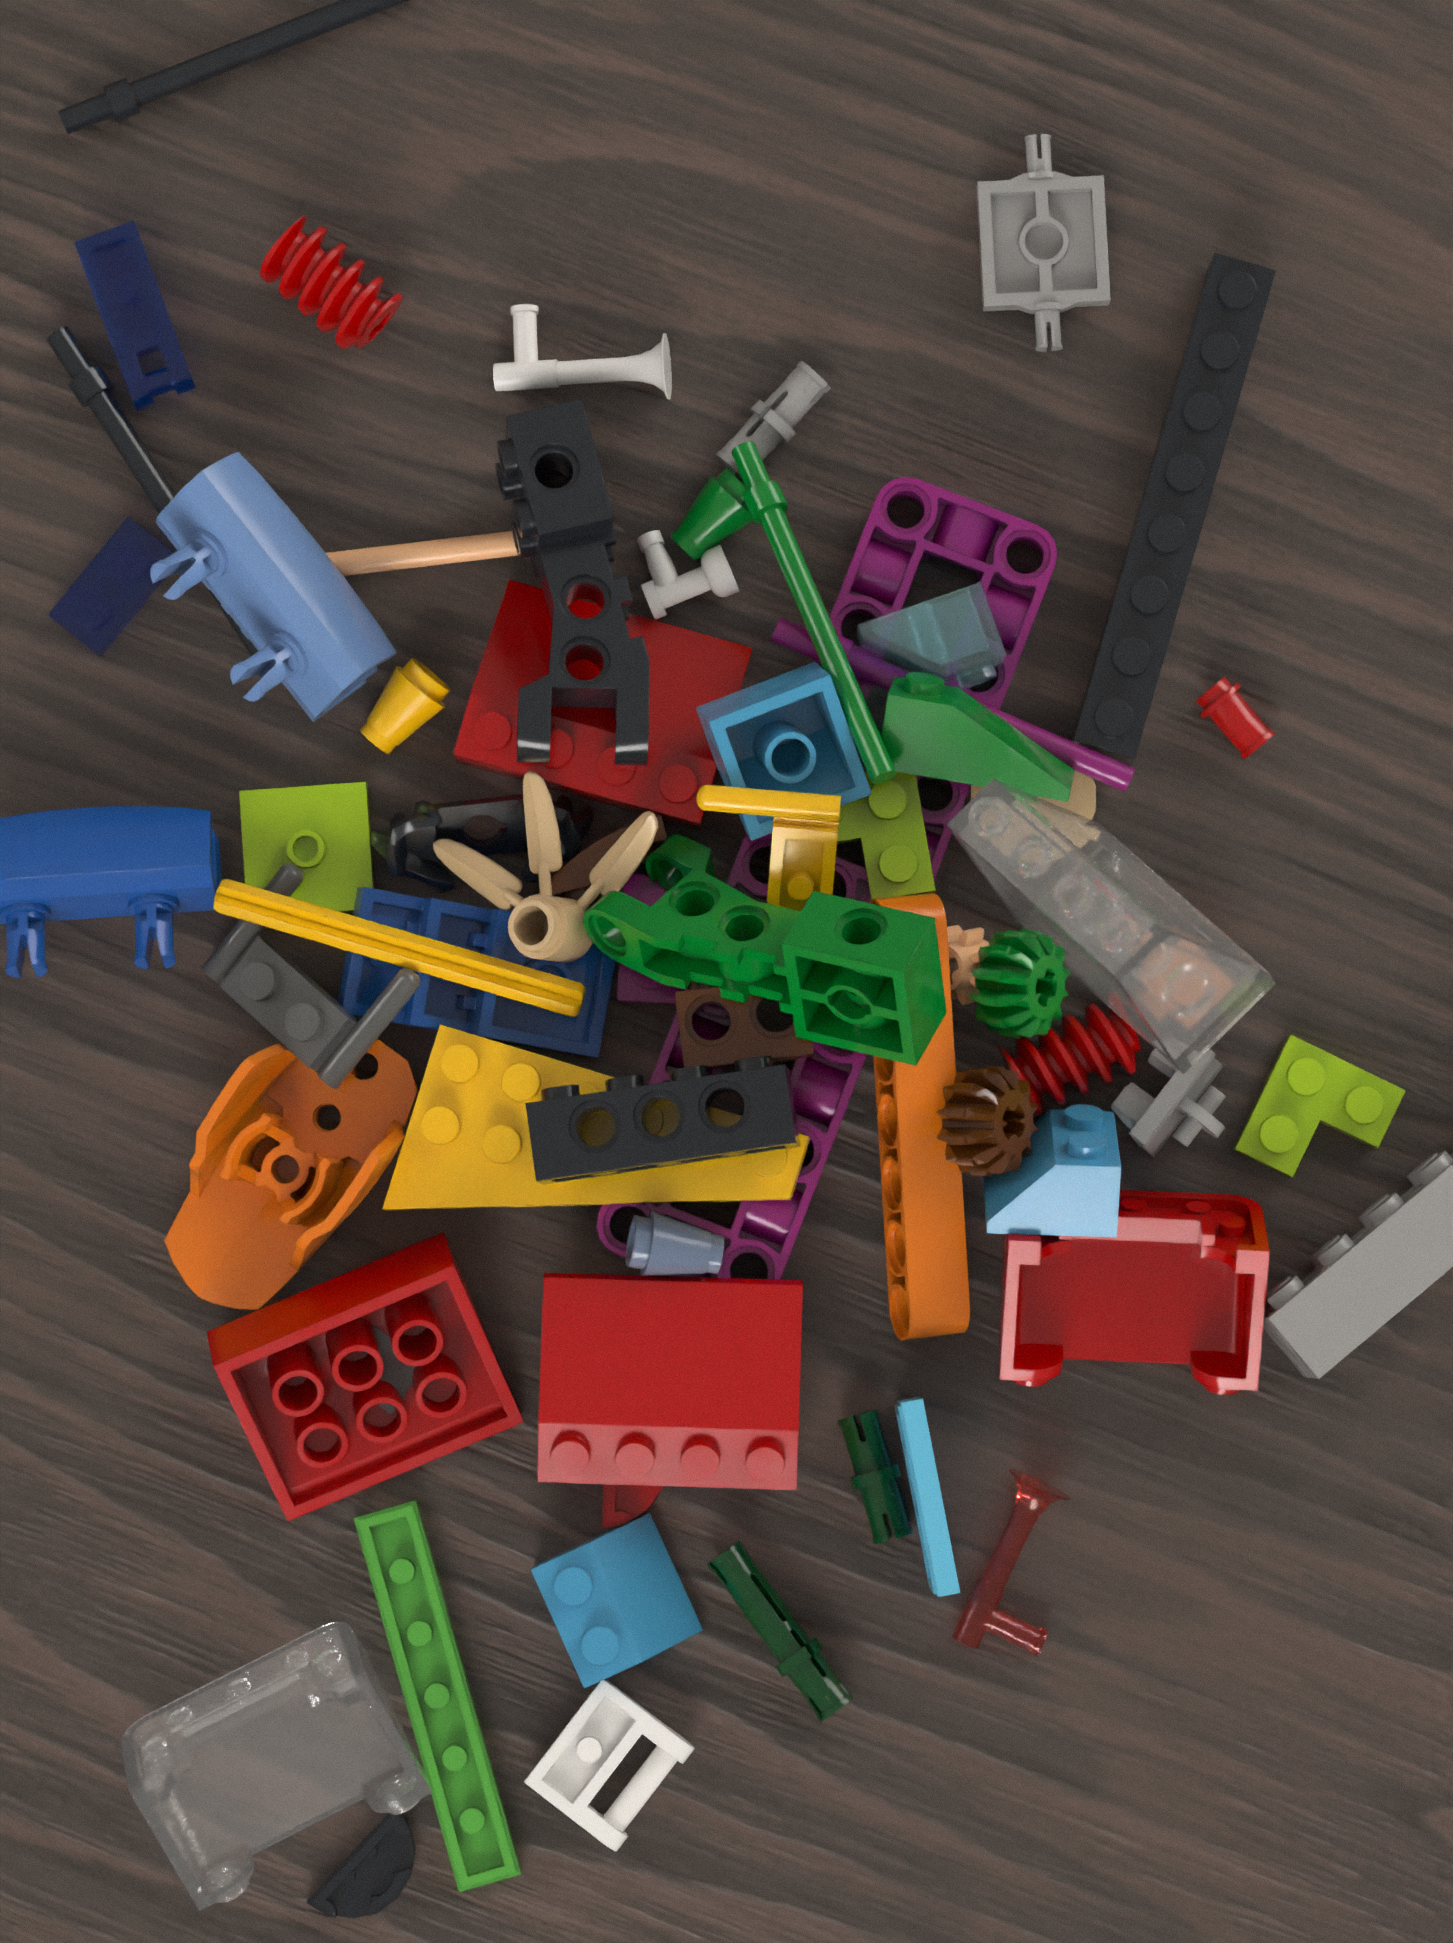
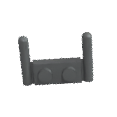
[201,863,420,1089]

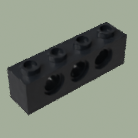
[525,1056,801,1185]

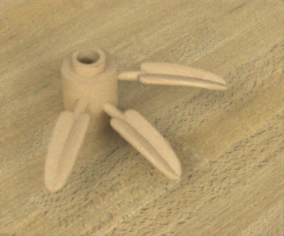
[433,771,659,962]

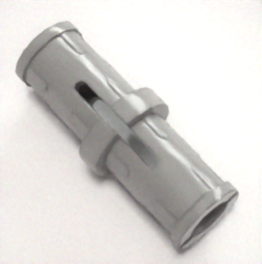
[715,361,831,479]

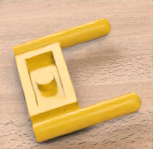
[696,785,841,911]

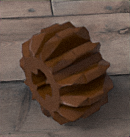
[937,1066,1039,1176]

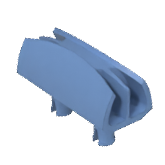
[150,452,397,722]

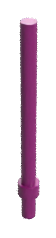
[770,617,1135,792]

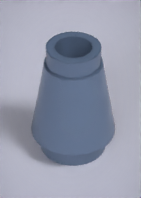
[626,1211,724,1276]

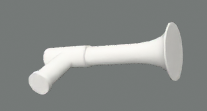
[493,304,672,399]

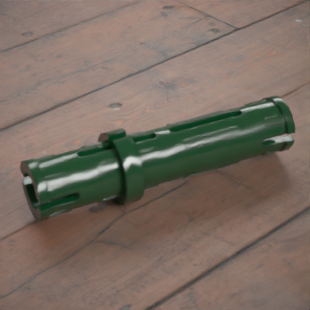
[707,1540,854,1722]

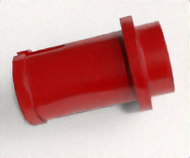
[1196,676,1275,759]

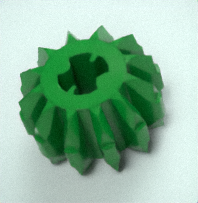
[969,929,1070,1039]

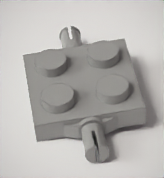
[976,134,1111,352]

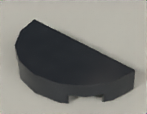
[306,1805,416,1919]

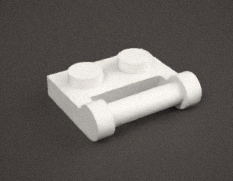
[524,1679,695,1852]

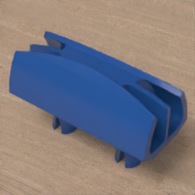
[0,806,222,978]

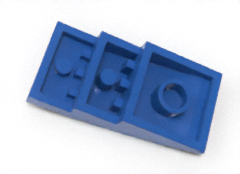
[338,887,615,1058]

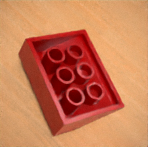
[453,579,753,831]
[207,1232,524,1522]
[537,1272,803,1490]

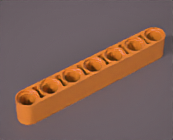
[869,893,970,1341]

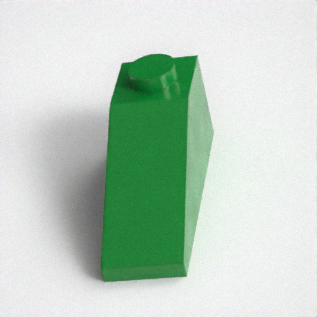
[881,672,1075,802]

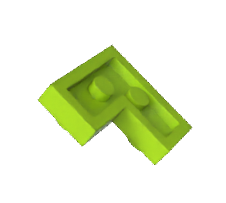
[837,772,936,900]
[1233,1034,1406,1178]

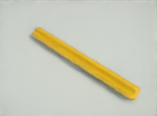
[213,879,586,1017]

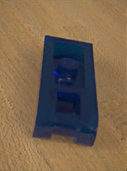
[74,221,196,410]

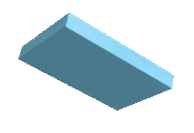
[894,1396,960,1597]

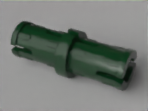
[837,1409,913,1544]

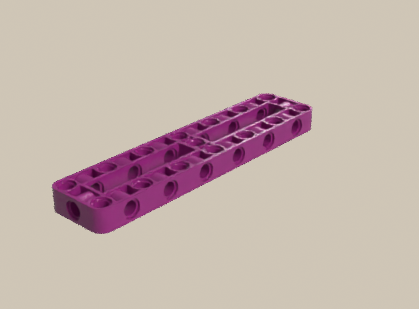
[596,477,1057,1280]

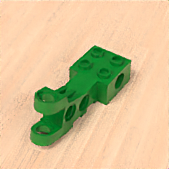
[583,835,947,1066]

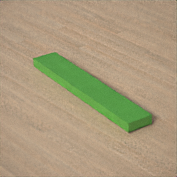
[354,1500,522,1892]

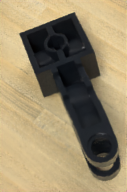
[495,399,650,766]

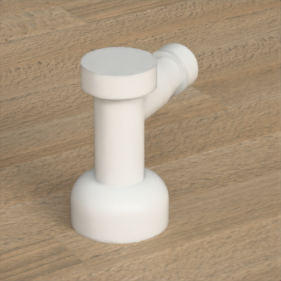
[637,530,740,620]

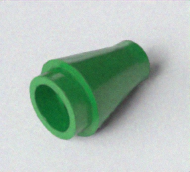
[670,467,753,562]

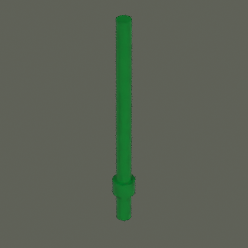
[731,441,896,784]

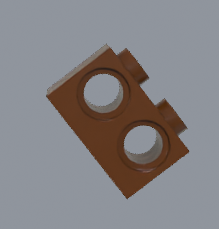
[675,981,814,1070]

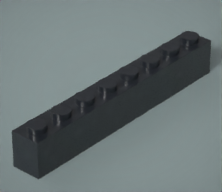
[1071,253,1276,766]

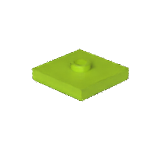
[239,782,375,912]

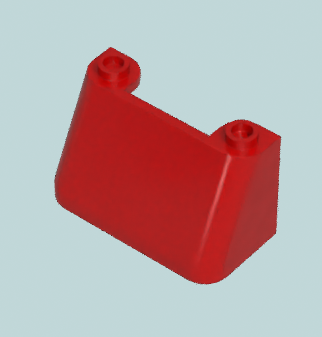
[999,1190,1270,1395]

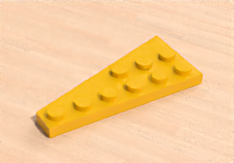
[382,1025,810,1211]

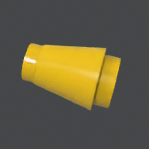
[360,658,451,754]

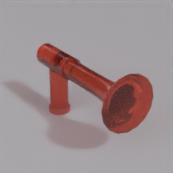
[951,1469,1070,1657]

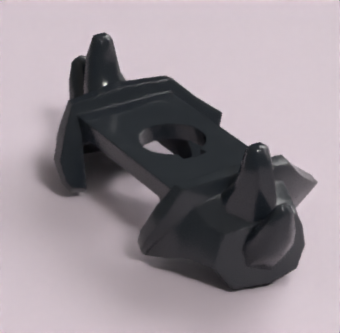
[370,794,594,893]

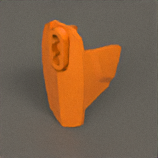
[164,1039,419,1310]

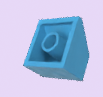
[695,662,872,841]
[982,1104,1121,1237]
[530,1512,703,1689]

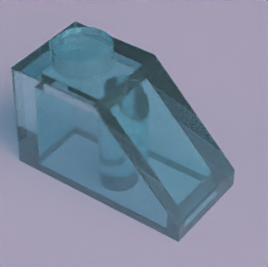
[857,582,1006,689]

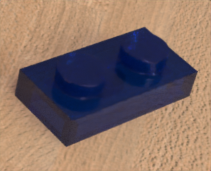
[48,517,173,657]

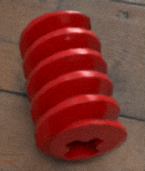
[260,215,403,349]
[998,994,1142,1116]

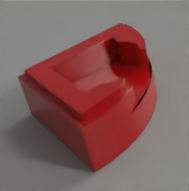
[602,1484,663,1527]

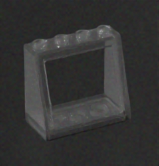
[947,778,1276,1075]

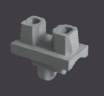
[1111,1035,1226,1157]

